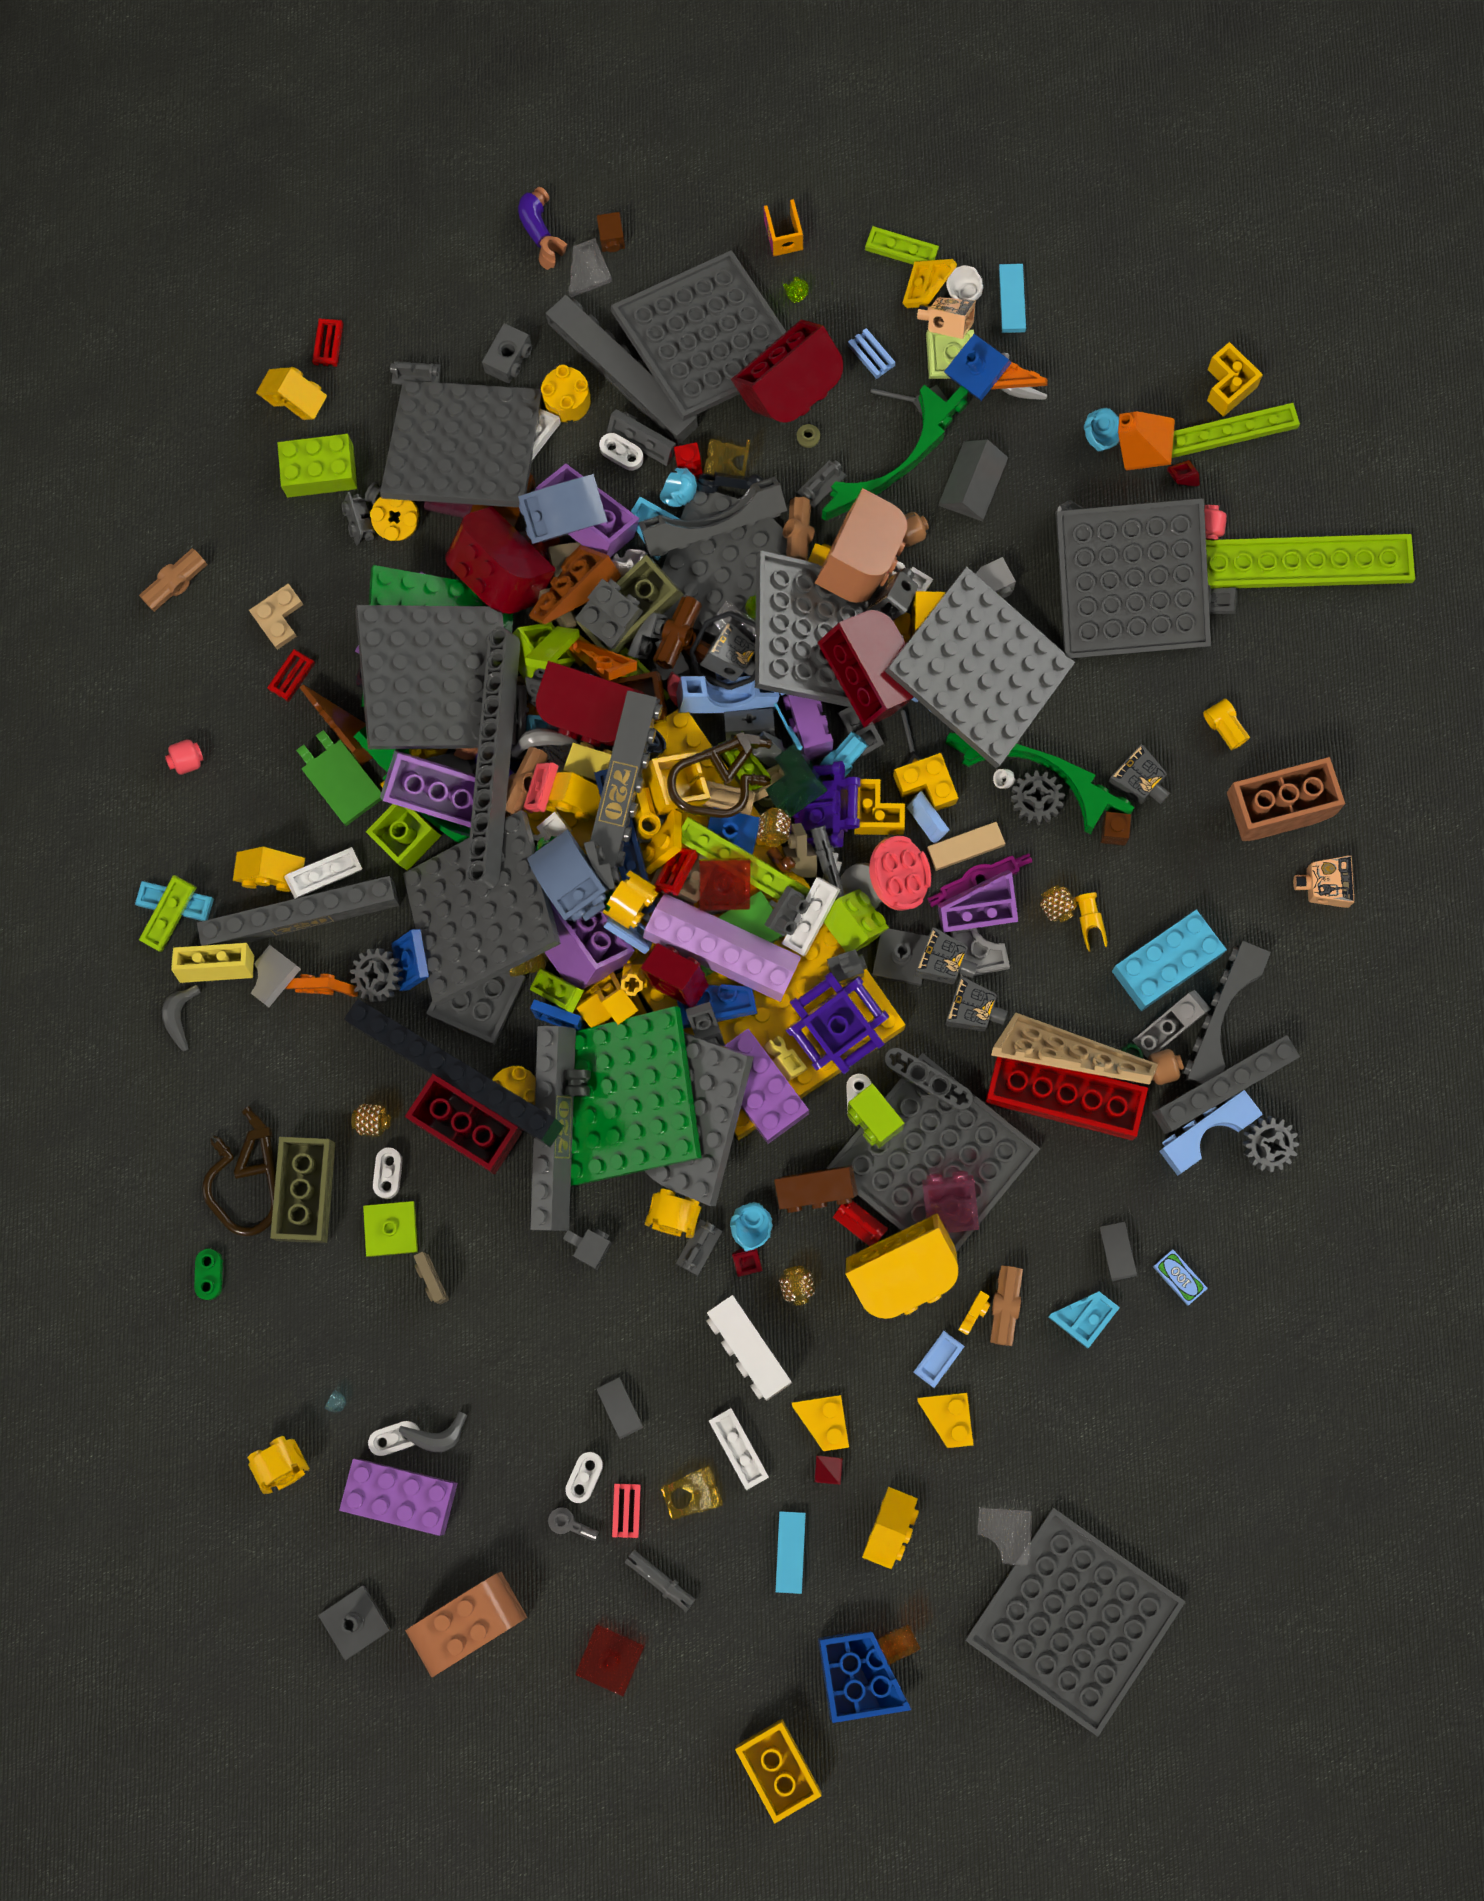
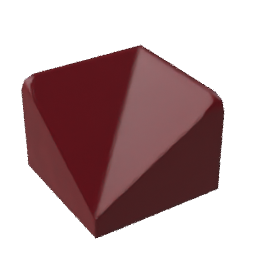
[814,1456,842,1485]

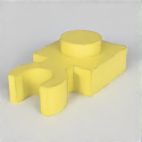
[764,1036,807,1081]

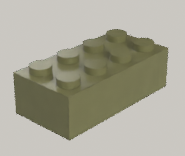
[576,555,684,654]
[270,1137,335,1243]

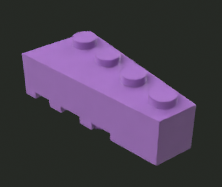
[782,694,833,762]

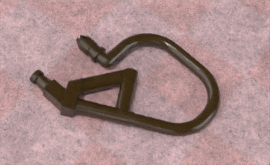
[667,732,772,818]
[202,1106,276,1236]

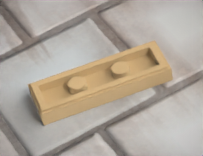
[927,822,1005,871]

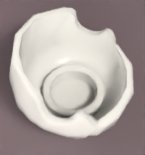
[946,265,983,300]
[612,549,647,577]

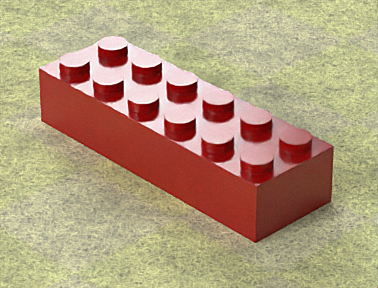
[985,1056,1148,1141]

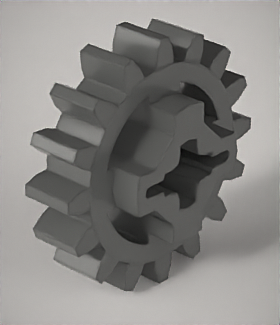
[1010,770,1065,825]
[350,948,404,1002]
[1242,1116,1299,1172]

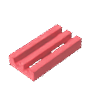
[523,762,559,813]
[612,1484,641,1538]

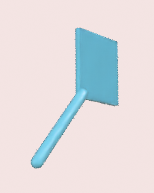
[774,703,802,750]

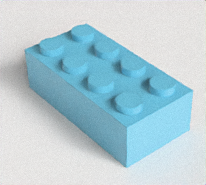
[1112,909,1227,1011]

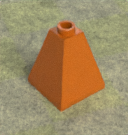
[1118,411,1175,470]

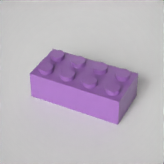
[535,464,640,557]
[380,750,475,827]
[724,1029,809,1144]
[339,1458,458,1536]

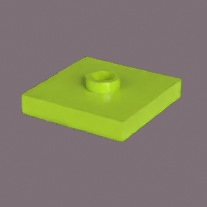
[363,1201,418,1257]

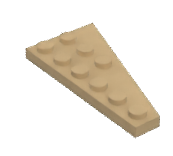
[991,1013,1158,1085]

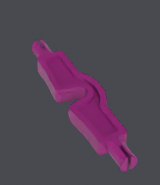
[927,853,1032,907]

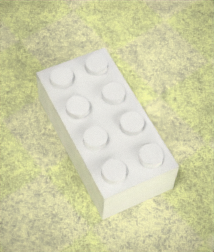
[706,1295,792,1401]

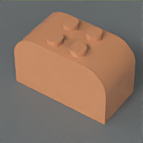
[815,488,908,603]
[1227,757,1345,841]
[405,1572,528,1678]

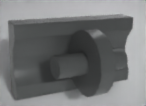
[765,886,810,937]

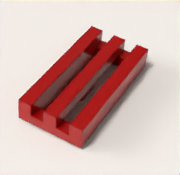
[313,318,343,367]
[267,649,315,702]
[654,847,698,896]

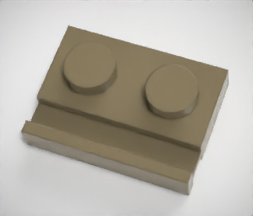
[414,1252,449,1305]

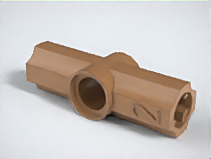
[782,497,814,561]
[139,548,208,612]
[505,747,548,818]
[990,1266,1023,1346]

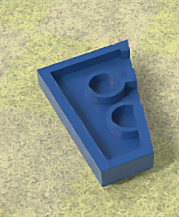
[677,984,757,1029]

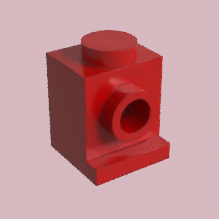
[674,443,702,477]

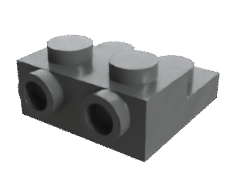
[575,578,644,650]

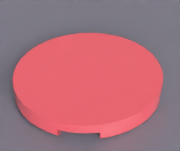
[869,836,931,911]

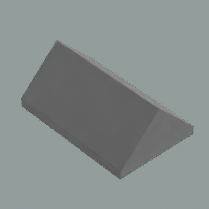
[938,440,1008,522]

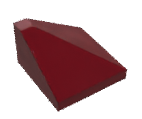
[1167,460,1200,487]
[732,1248,762,1277]

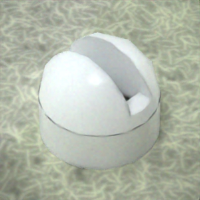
[993,769,1015,789]

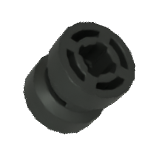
[565,1070,591,1096]

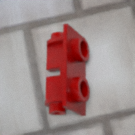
[833,1201,888,1246]

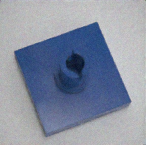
[944,334,1011,401]
[708,807,761,855]
[391,929,429,991]
[530,999,585,1031]

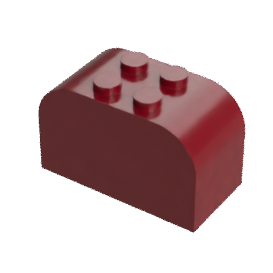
[731,319,843,423]
[445,506,556,614]
[817,610,914,728]
[536,661,646,748]
[405,1074,522,1175]

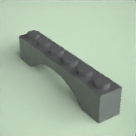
[639,477,787,557]
[1183,941,1271,1087]
[1152,1035,1300,1134]

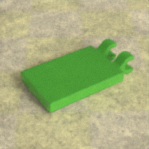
[296,730,382,826]
[700,891,787,977]

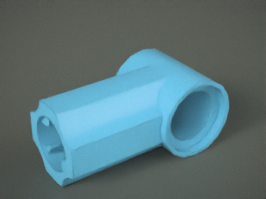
[820,732,869,778]

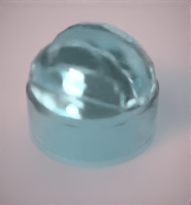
[324,1390,346,1413]

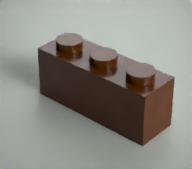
[774,1165,858,1213]

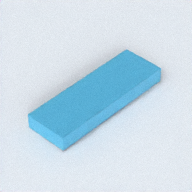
[999,264,1026,333]
[135,881,214,921]
[776,1511,805,1594]

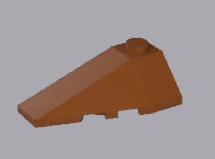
[529,545,621,625]
[299,685,373,766]

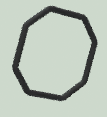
[690,612,756,690]

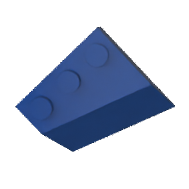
[818,1632,911,1723]

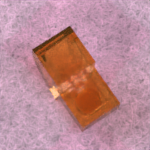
[876,1624,921,1665]

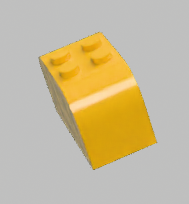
[845,1213,958,1319]

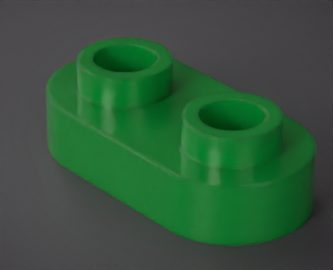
[194,1249,223,1300]

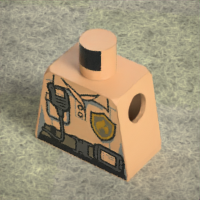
[917,297,976,339]
[1293,856,1354,908]

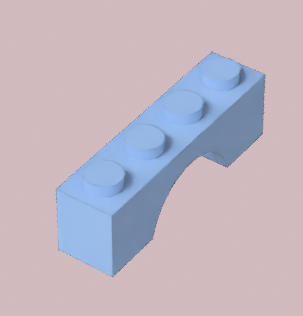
[676,676,780,713]
[1159,1090,1263,1176]

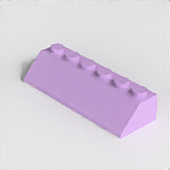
[643,893,801,1002]

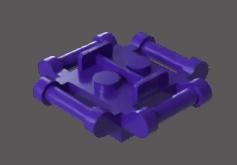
[777,761,861,848]
[786,972,889,1074]

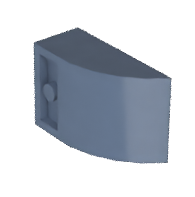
[518,474,608,544]
[527,829,611,922]

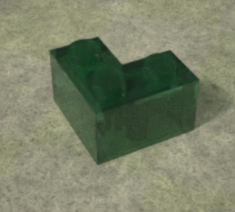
[765,743,828,819]

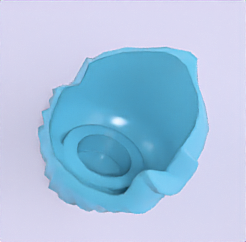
[1084,408,1119,451]
[659,468,697,507]
[730,1202,773,1252]

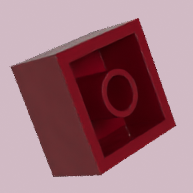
[641,943,709,1008]

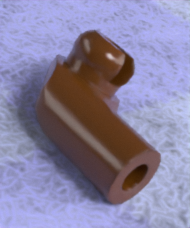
[766,847,796,874]

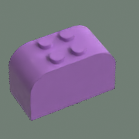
[545,899,635,989]

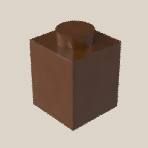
[597,212,625,252]
[1101,812,1131,846]

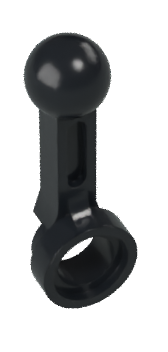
[696,471,763,493]

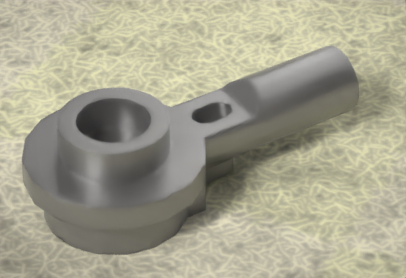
[548,1508,599,1541]

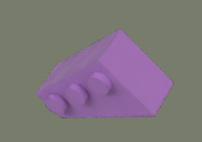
[938,870,1018,932]

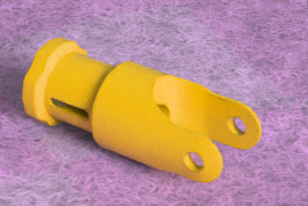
[1075,892,1107,951]

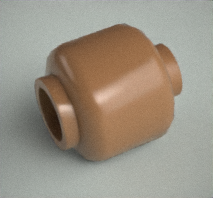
[902,512,929,547]
[1148,1049,1184,1085]

